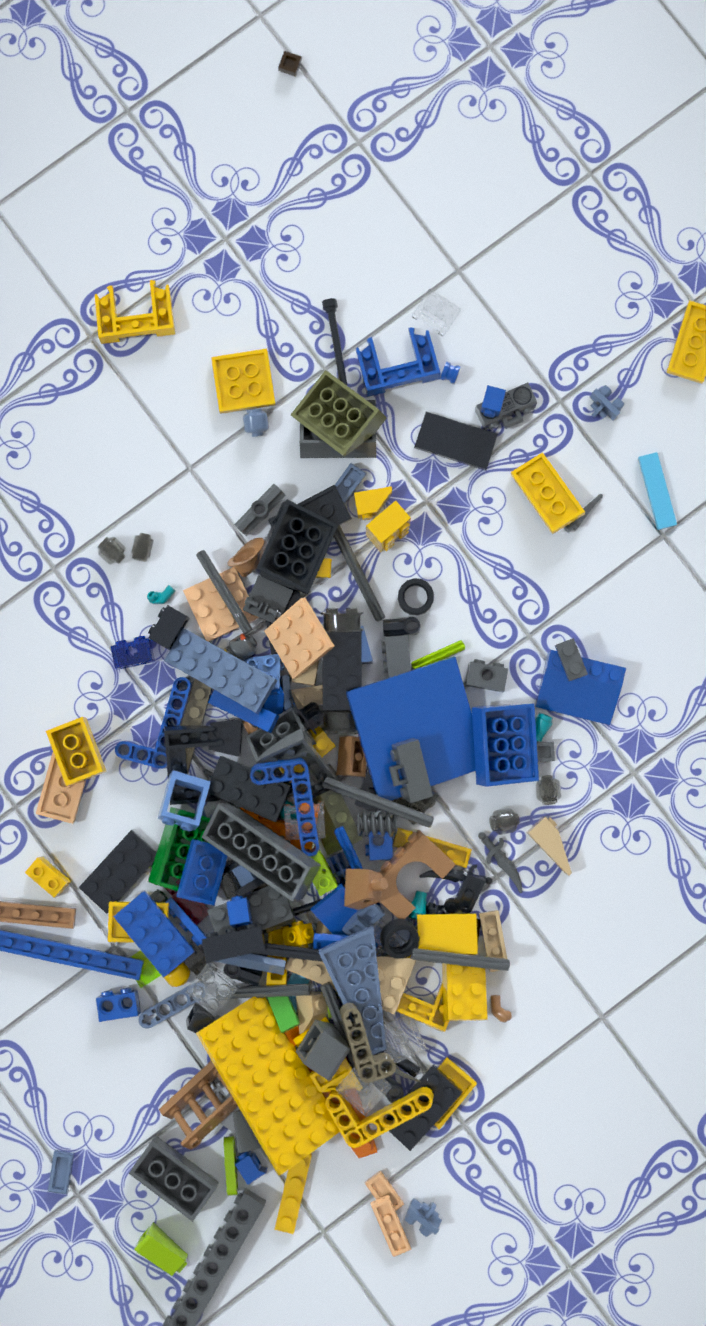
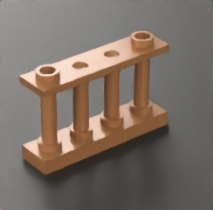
[159,1060,238,1150]

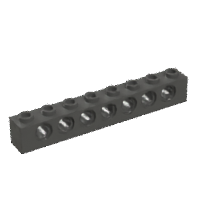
[162,1188,266,1326]

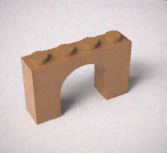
[379,830,456,919]

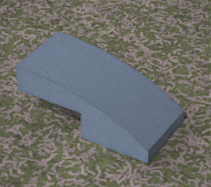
[342,903,385,936]

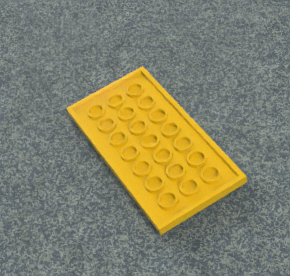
[196,997,340,1176]

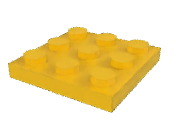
[211,348,276,414]

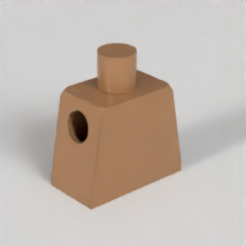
[344,869,388,910]

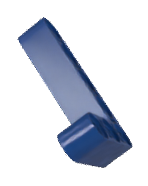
[115,677,192,769]
[250,758,319,856]

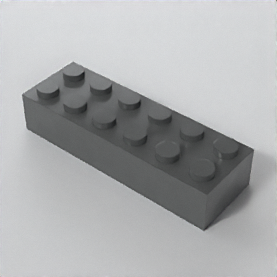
[202,802,321,902]

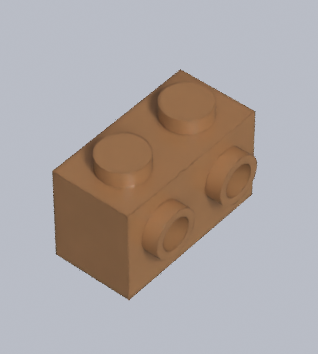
[337,736,366,777]

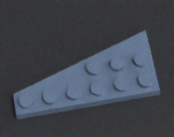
[319,925,387,1056]

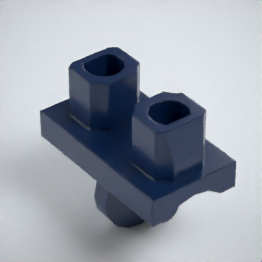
[326,851,351,887]

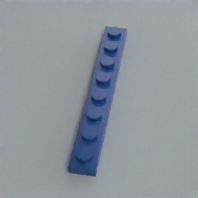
[0,930,144,980]

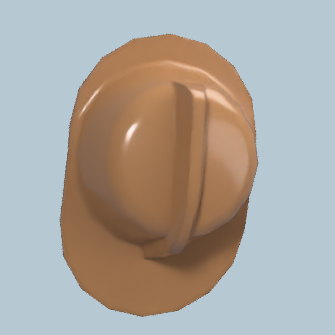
[227,538,265,577]

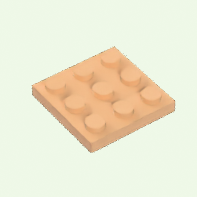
[183,567,259,642]
[264,598,335,679]

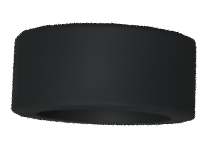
[398,578,434,616]
[380,919,420,959]

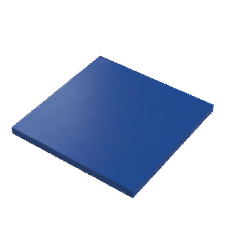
[346,656,475,801]

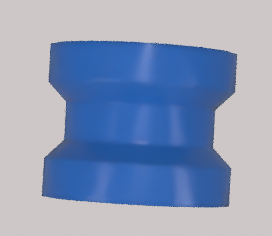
[440,361,461,384]

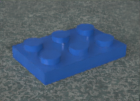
[176,839,228,906]

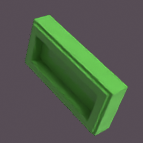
[267,996,300,1033]

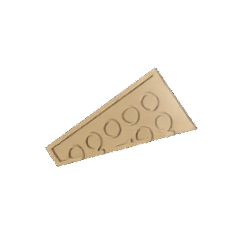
[285,955,416,1015]

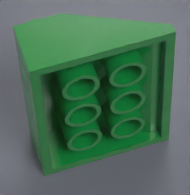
[148,807,211,891]

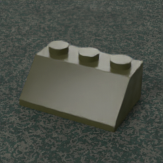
[312,790,363,855]

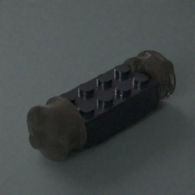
[320,608,363,734]

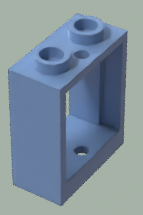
[157,770,211,831]

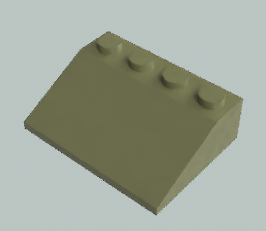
[291,370,387,457]

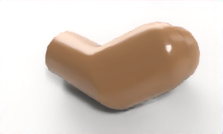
[491,995,512,1022]

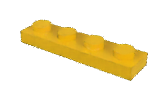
[274,1153,312,1234]

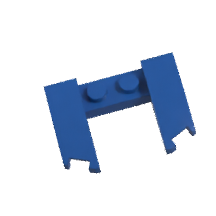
[356,327,441,397]

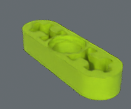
[223,1136,238,1196]

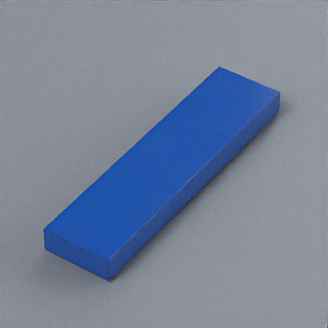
[208,690,279,733]

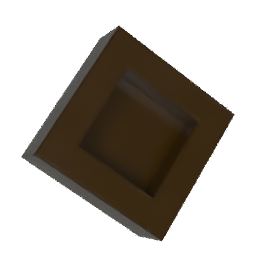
[278,51,302,77]

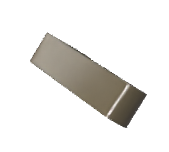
[340,1003,396,1083]

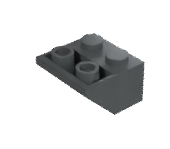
[296,1020,351,1081]

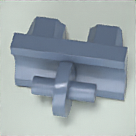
[590,385,625,421]
[404,1198,442,1237]

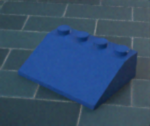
[535,650,626,725]
[472,703,539,787]

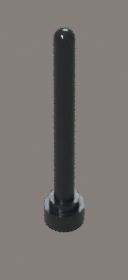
[322,298,347,385]

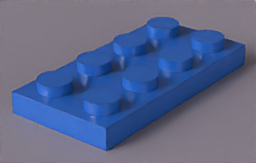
[113,890,195,978]

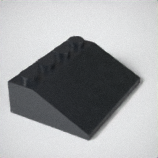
[251,499,338,594]

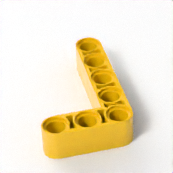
[325,1087,434,1148]

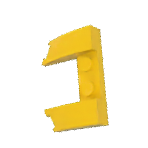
[94,280,175,344]
[389,956,449,1032]

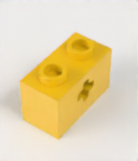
[25,856,71,898]

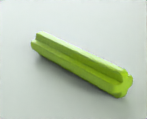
[411,640,465,670]

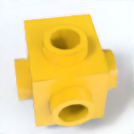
[282,921,314,948]

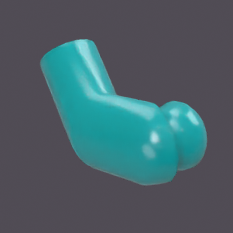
[147,585,176,604]

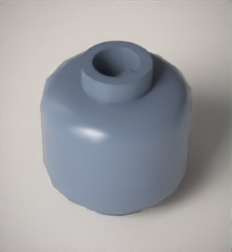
[243,409,269,437]

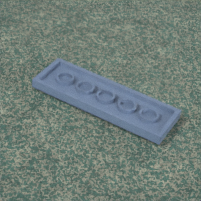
[164,628,278,714]

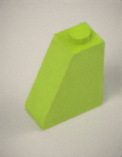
[134,1222,188,1276]

